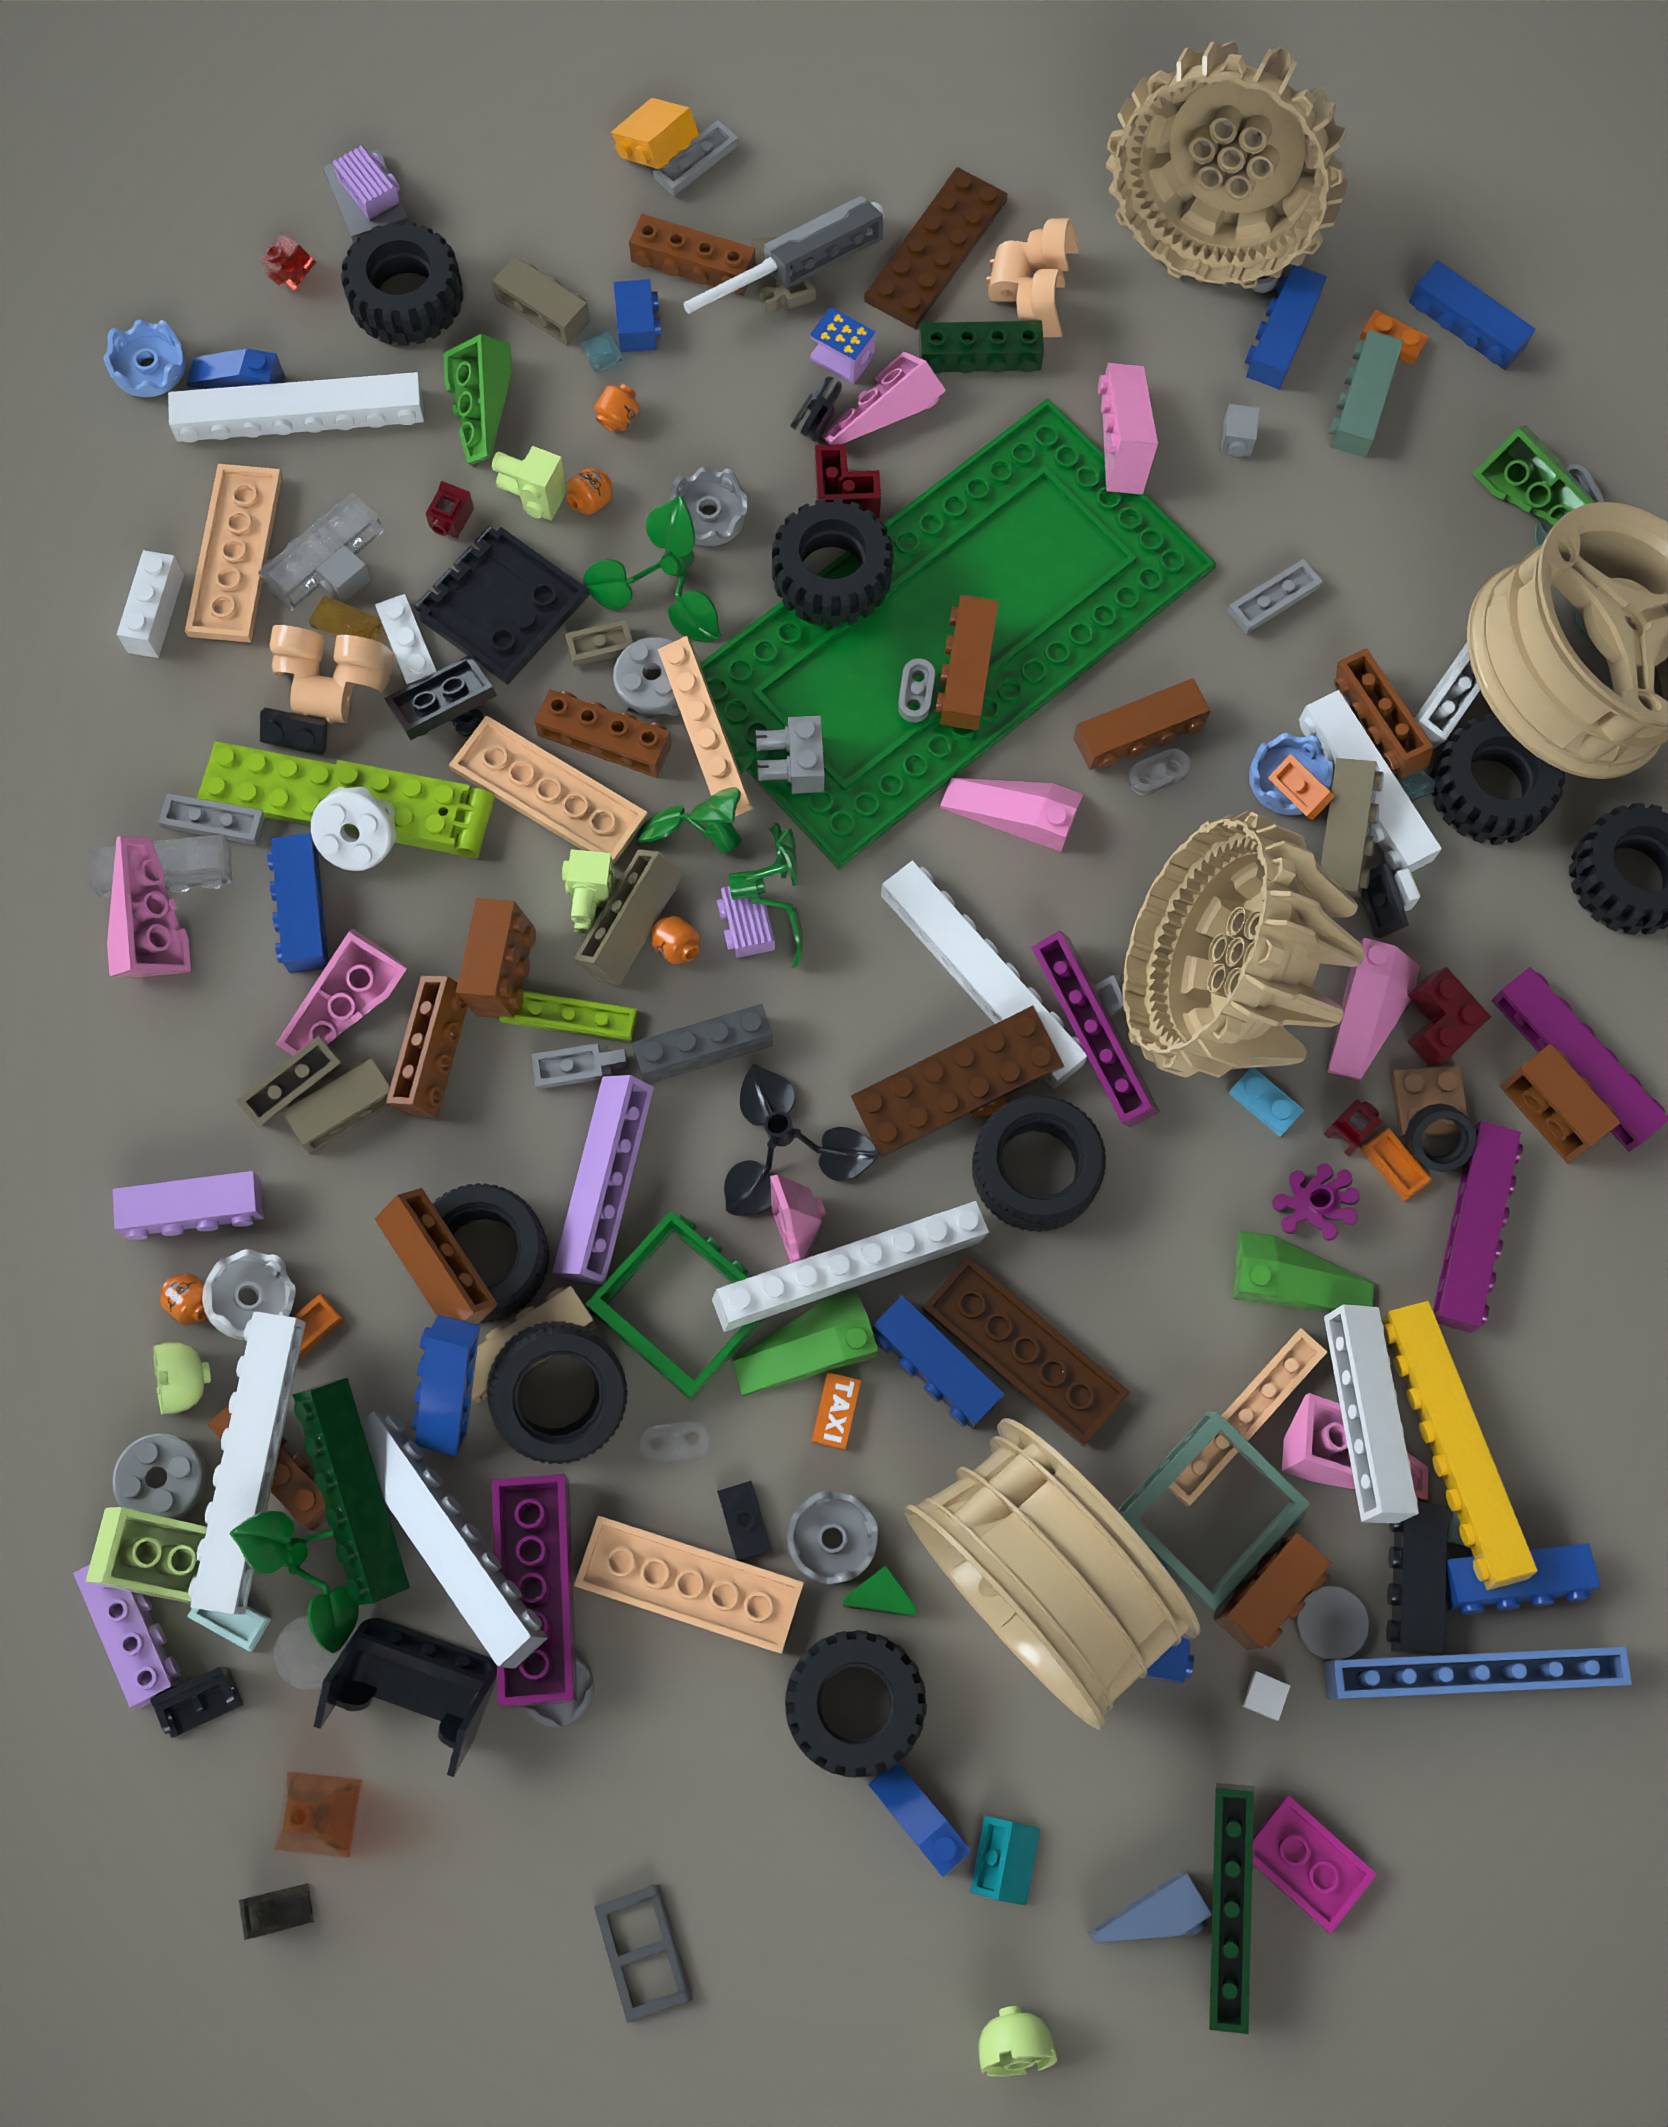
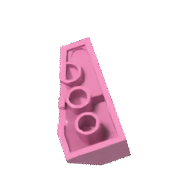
[940,778,1084,852]
[275,928,407,1055]
[1282,1393,1429,1502]

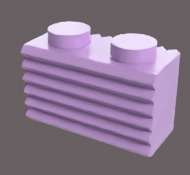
[333,145,400,220]
[716,886,775,958]

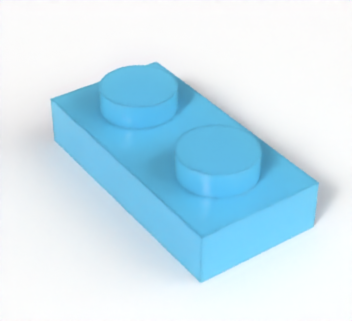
[1228,1068,1304,1137]

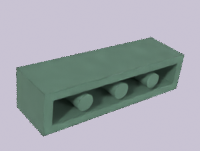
[1329,330,1404,458]

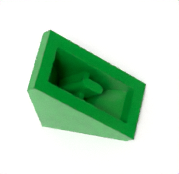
[843,1566,917,1617]

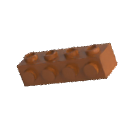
[629,213,755,296]
[935,595,999,730]
[1334,648,1433,780]
[1073,678,1211,770]
[535,689,672,778]
[386,976,468,1118]
[375,1188,498,1325]
[207,1404,326,1531]

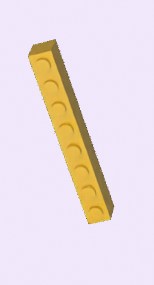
[1382,1301,1538,1591]

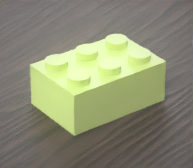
[85,1507,207,1604]

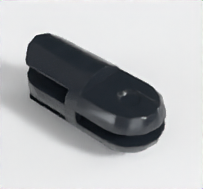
[790,376,843,442]

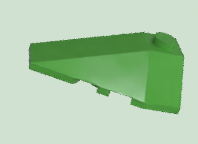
[443,334,512,465]
[1473,426,1596,525]
[1233,1231,1374,1313]

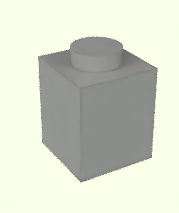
[1220,404,1260,457]
[316,545,371,604]

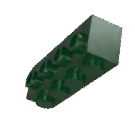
[919,321,1044,374]

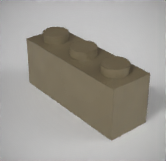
[492,256,589,346]
[236,1035,343,1127]
[282,1058,390,1154]

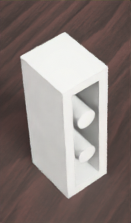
[116,550,184,658]

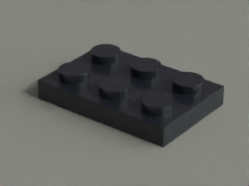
[384,655,497,741]

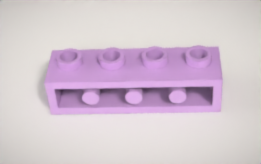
[113,1171,264,1241]
[73,1564,181,1708]

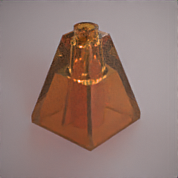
[274,1771,362,1858]

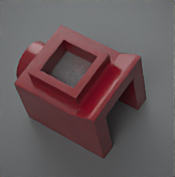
[425,481,474,539]
[1324,1099,1382,1157]

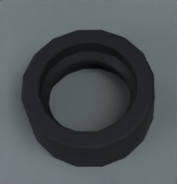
[1406,1103,1477,1172]

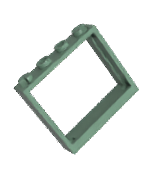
[1117,1411,1310,1610]

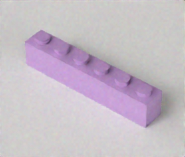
[552,1075,654,1284]

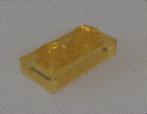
[309,595,382,640]

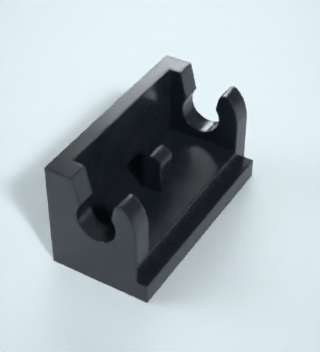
[150,1666,243,1738]

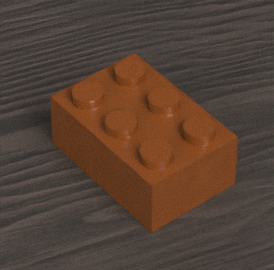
[456,898,536,1018]
[1499,1043,1621,1164]
[1214,1533,1331,1650]

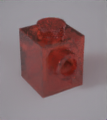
[259,232,316,291]

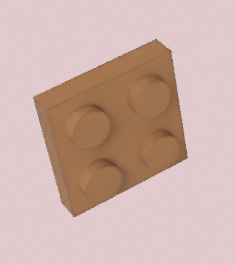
[1390,1066,1468,1138]

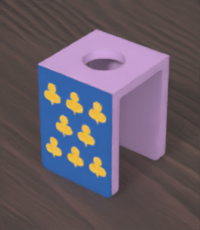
[810,308,876,384]

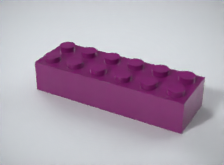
[492,1474,578,1708]

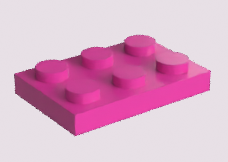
[1252,1795,1377,1934]

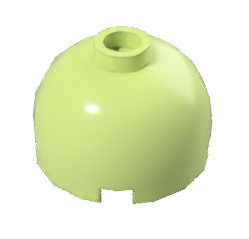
[153,1342,211,1414]
[978,2006,1058,2077]

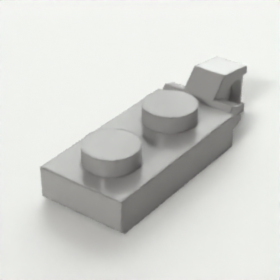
[531,1043,628,1090]

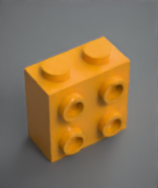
[611,98,700,169]

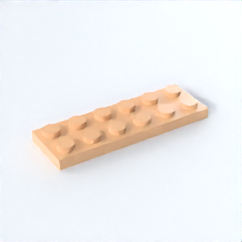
[185,464,283,643]
[449,715,648,865]
[574,1516,804,1654]

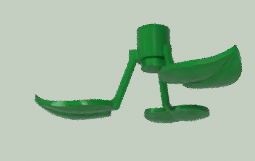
[583,496,721,642]
[636,750,756,853]
[729,823,803,968]
[230,1511,359,1653]

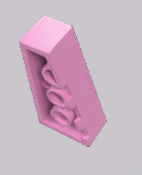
[1098,363,1158,494]

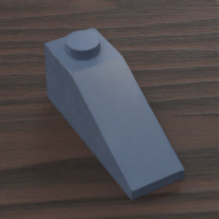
[1088,1871,1212,1943]

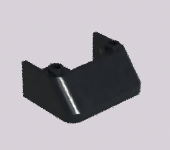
[313,1618,497,1777]

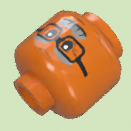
[594,384,640,433]
[566,467,613,515]
[651,916,700,965]
[160,1273,208,1326]

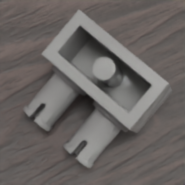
[756,716,825,793]

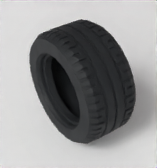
[972,1095,1106,1232]
[432,1183,549,1323]
[486,1321,628,1464]

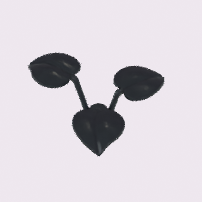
[724,1064,879,1216]

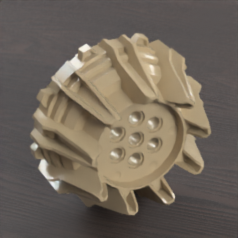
[1106,41,1349,289]
[1123,811,1364,1078]

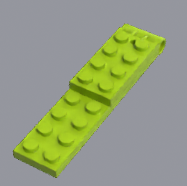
[197,741,495,859]

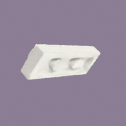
[375,594,436,686]

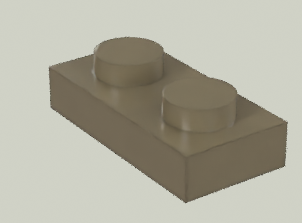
[564,619,633,667]

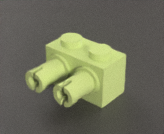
[492,446,566,521]
[562,849,616,935]

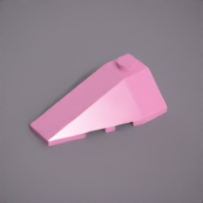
[821,352,946,445]
[107,836,191,977]
[1327,938,1420,1081]
[770,1174,826,1263]

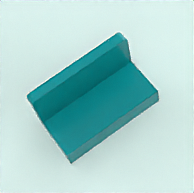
[970,1815,1040,1905]

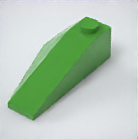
[733,1291,878,1396]

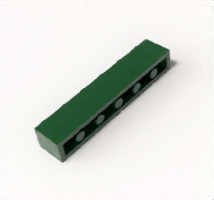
[292,1377,410,1605]
[1209,1783,1254,2034]

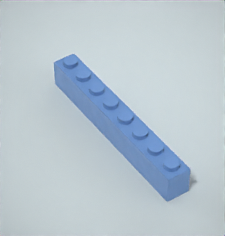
[1324,1647,1632,1700]

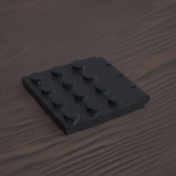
[414,526,589,685]

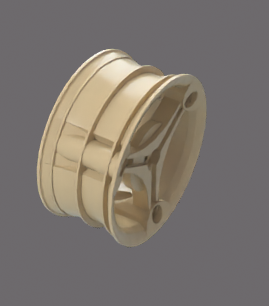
[1467,502,1668,779]
[904,1418,1200,1730]

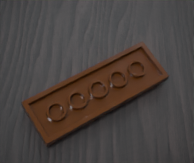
[864,167,1008,329]
[851,1005,1064,1158]
[922,1256,1129,1447]

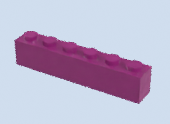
[1031,931,1160,1127]
[1491,967,1668,1152]
[1432,1121,1523,1333]

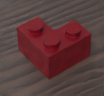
[814,444,881,518]
[1407,967,1491,1067]

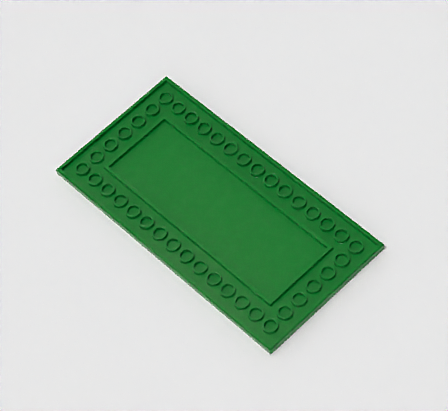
[699,398,1216,870]

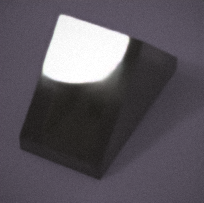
[239,1883,314,1940]

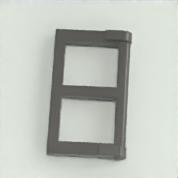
[594,1884,693,2023]

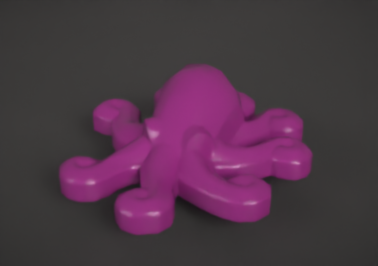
[1272,1163,1360,1241]

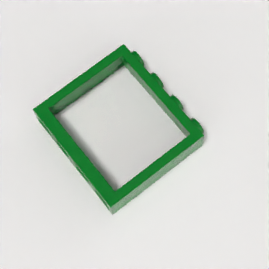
[586,1211,767,1402]

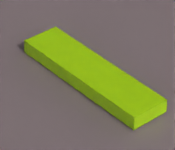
[499,990,638,1044]

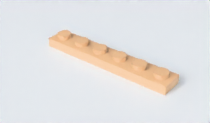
[658,636,753,817]
[1167,1328,1327,1507]

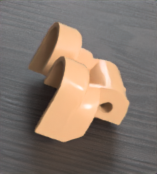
[986,218,1079,337]
[270,625,394,725]

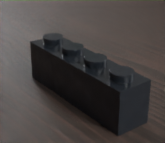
[1386,1503,1448,1656]

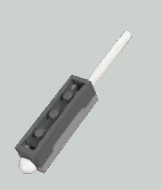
[683,195,885,314]

